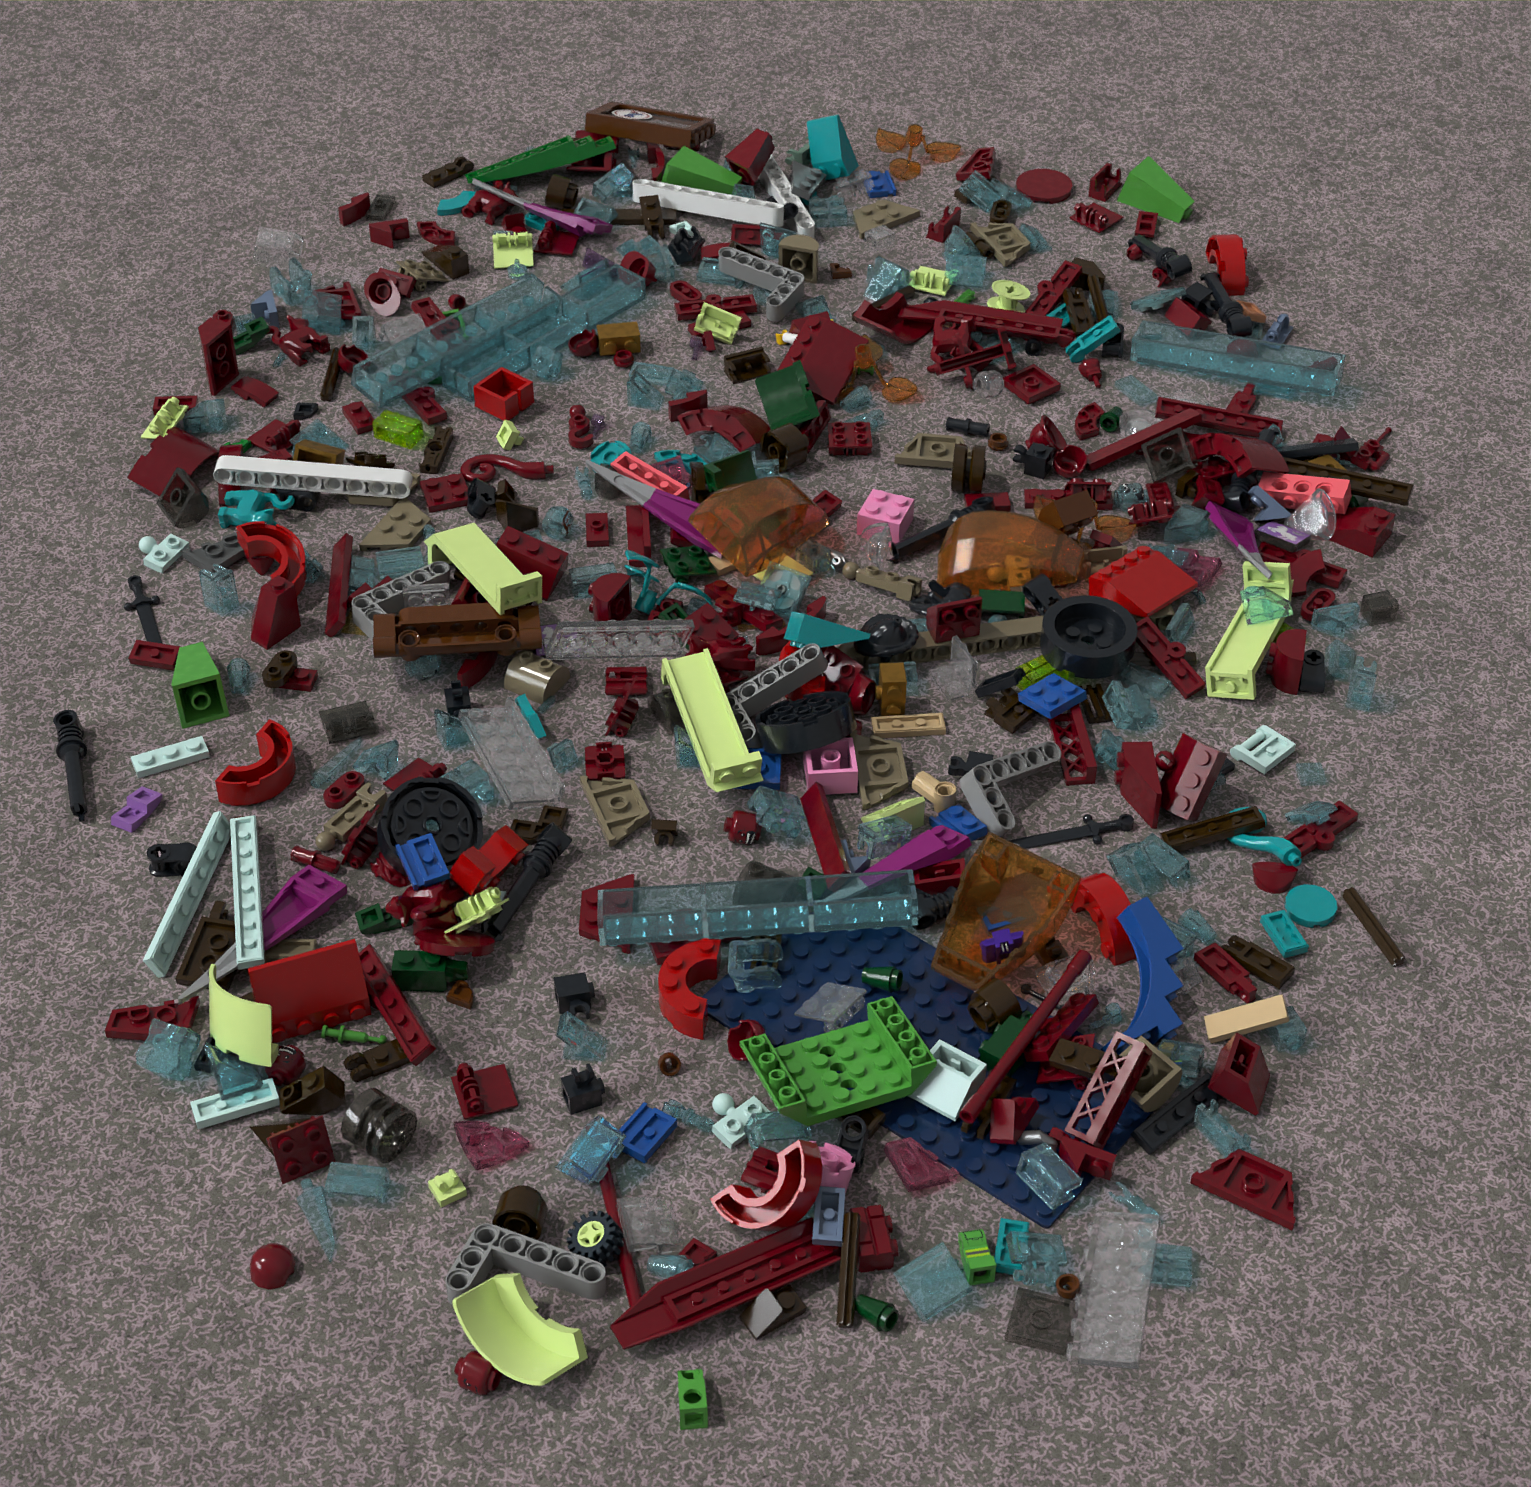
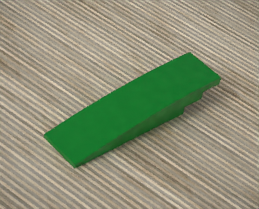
[465,135,616,184]

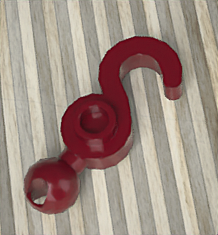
[568,405,594,449]

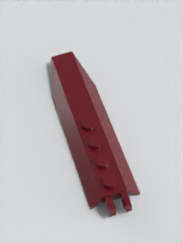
[898,300,1076,348]
[610,1217,842,1350]

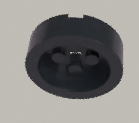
[1040,595,1138,679]
[755,691,857,754]
[377,776,484,877]

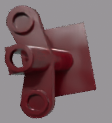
[933,327,1017,390]

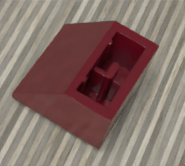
[926,596,982,644]
[1208,1032,1270,1116]

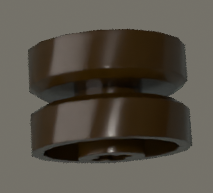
[951,444,987,493]

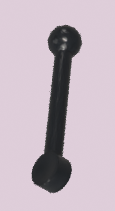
[1021,984,1064,1010]

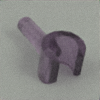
[689,336,703,360]
[591,414,606,440]

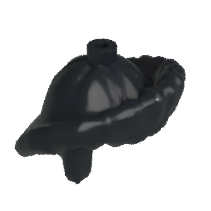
[909,580,972,616]
[853,614,919,663]

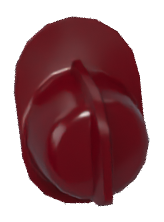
[619,251,657,287]
[364,272,401,316]

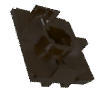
[346,452,395,468]

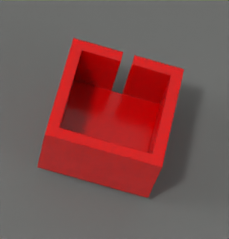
[473,367,534,421]

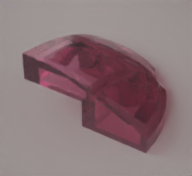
[1174,548,1222,587]
[454,1121,530,1170]

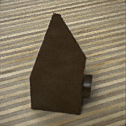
[422,245,470,280]

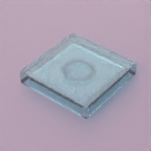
[893,1242,973,1322]

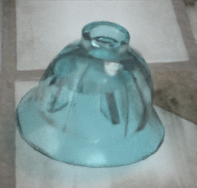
[942,225,980,262]

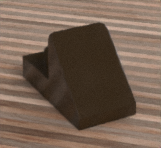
[740,1285,807,1340]

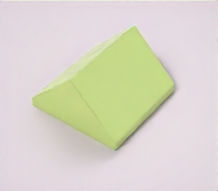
[861,796,925,843]

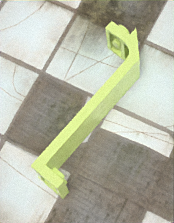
[424,523,542,615]
[1205,561,1294,700]
[661,648,764,792]

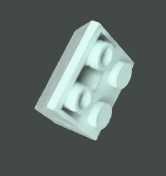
[909,1039,987,1121]

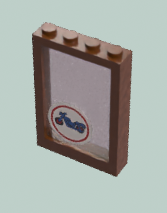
[585,101,716,149]

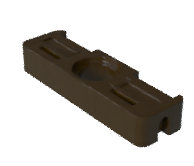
[419,426,454,475]

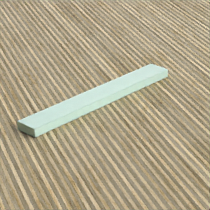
[143,811,231,978]
[230,815,265,970]

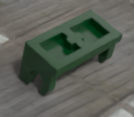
[979,589,1025,619]

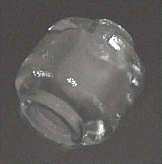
[973,370,1004,398]

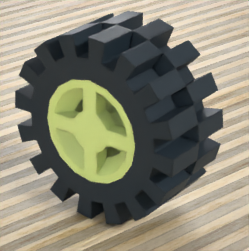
[566,1211,624,1267]

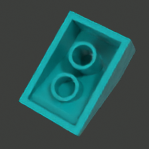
[807,114,859,180]
[784,612,870,649]

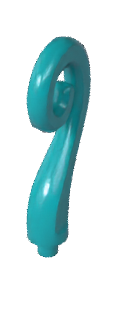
[1226,807,1302,867]

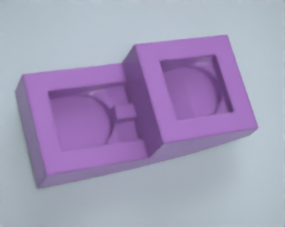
[111,786,162,833]

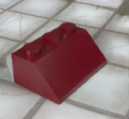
[198,317,239,396]
[496,526,569,601]
[1160,733,1228,821]

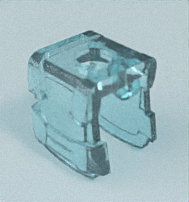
[270,257,313,306]
[728,938,783,993]
[135,1018,201,1081]

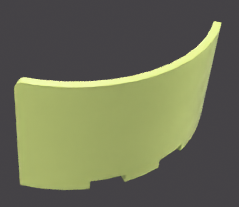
[209,964,279,1067]
[453,1273,588,1386]

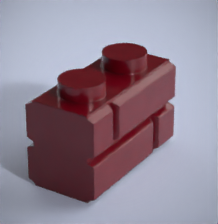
[848,1204,898,1273]

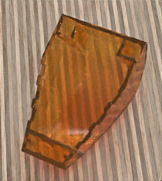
[688,476,830,577]
[937,510,1085,595]
[931,832,1081,992]

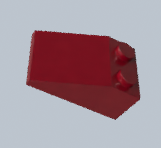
[1312,507,1396,558]
[1114,742,1162,829]

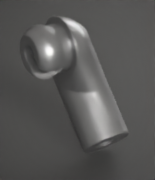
[820,546,845,571]
[1018,1130,1059,1158]

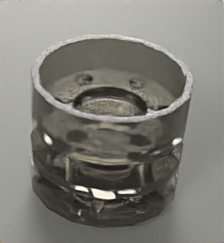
[341,1088,417,1163]

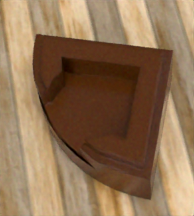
[830,263,852,279]
[446,980,473,1009]

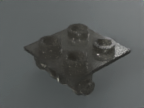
[319,701,377,744]

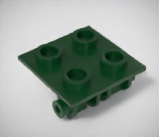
[659,545,717,584]

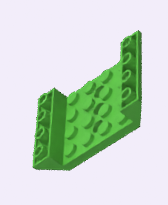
[739,996,937,1126]

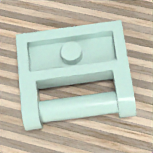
[1230,725,1296,774]

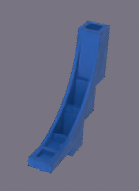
[1101,896,1184,1055]

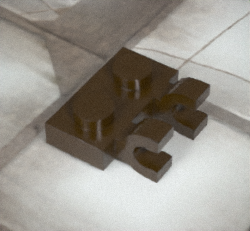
[984,687,1039,734]

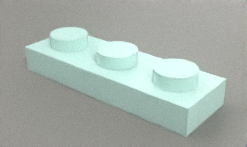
[131,736,210,778]
[190,1078,280,1129]

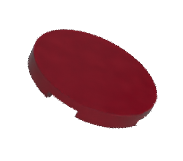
[1016,169,1073,204]
[414,929,495,957]

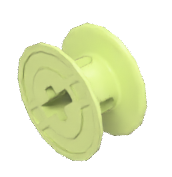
[987,280,1031,313]

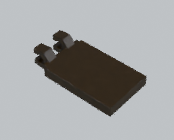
[175,900,237,992]

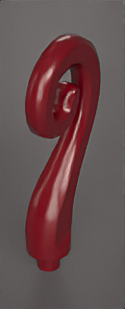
[460,454,554,483]

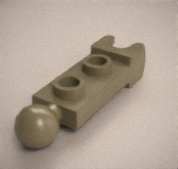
[842,562,922,601]
[315,783,388,851]

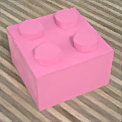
[857,489,914,544]
[803,737,858,795]

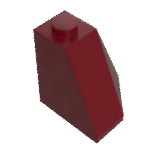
[725,128,775,190]
[251,575,301,650]

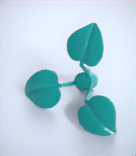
[624,549,713,615]

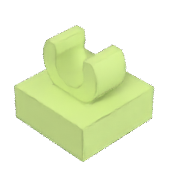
[496,420,524,450]
[428,1169,467,1207]

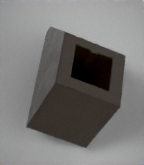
[1072,257,1106,293]
[279,1066,346,1115]

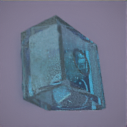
[555,1115,626,1185]

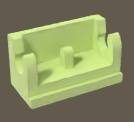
[694,302,742,345]

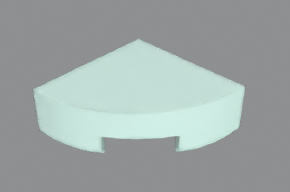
[669,221,694,236]

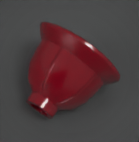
[1025,415,1067,452]

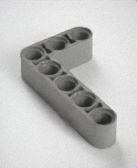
[718,247,804,322]
[352,561,450,641]
[726,643,828,748]
[960,741,1061,840]
[445,1223,607,1305]

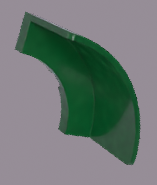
[755,360,820,430]
[703,450,784,544]

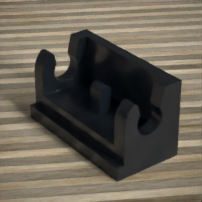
[667,226,706,265]

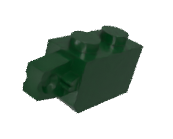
[391,950,469,992]
[978,1010,1036,1077]

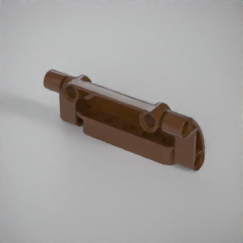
[373,603,542,661]

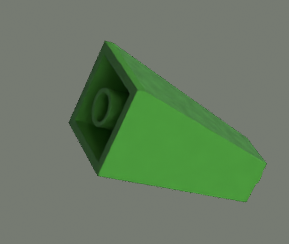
[662,146,742,196]
[1117,156,1195,223]
[171,642,230,729]

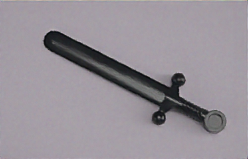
[124,575,163,644]
[998,814,1134,852]

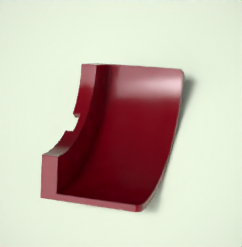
[566,130,620,173]
[853,292,934,344]
[677,405,771,453]
[127,427,219,502]
[1192,433,1289,478]

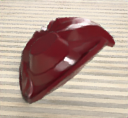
[370,851,411,888]

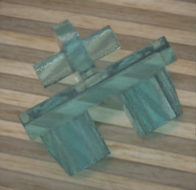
[1094,729,1125,772]

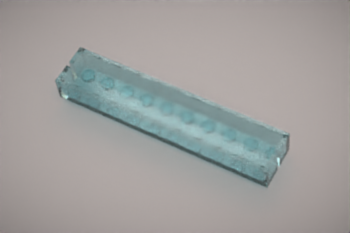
[1130,320,1346,396]

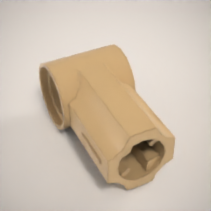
[912,771,956,813]

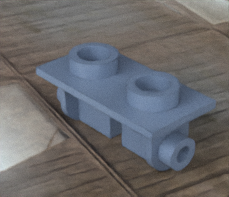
[1260,314,1294,349]

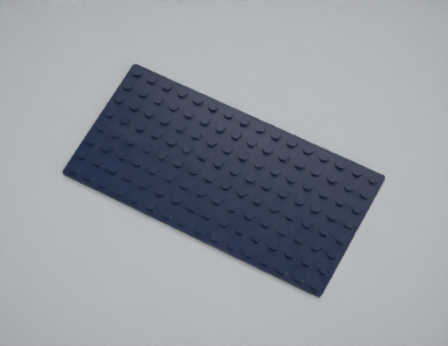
[702,886,1155,1229]

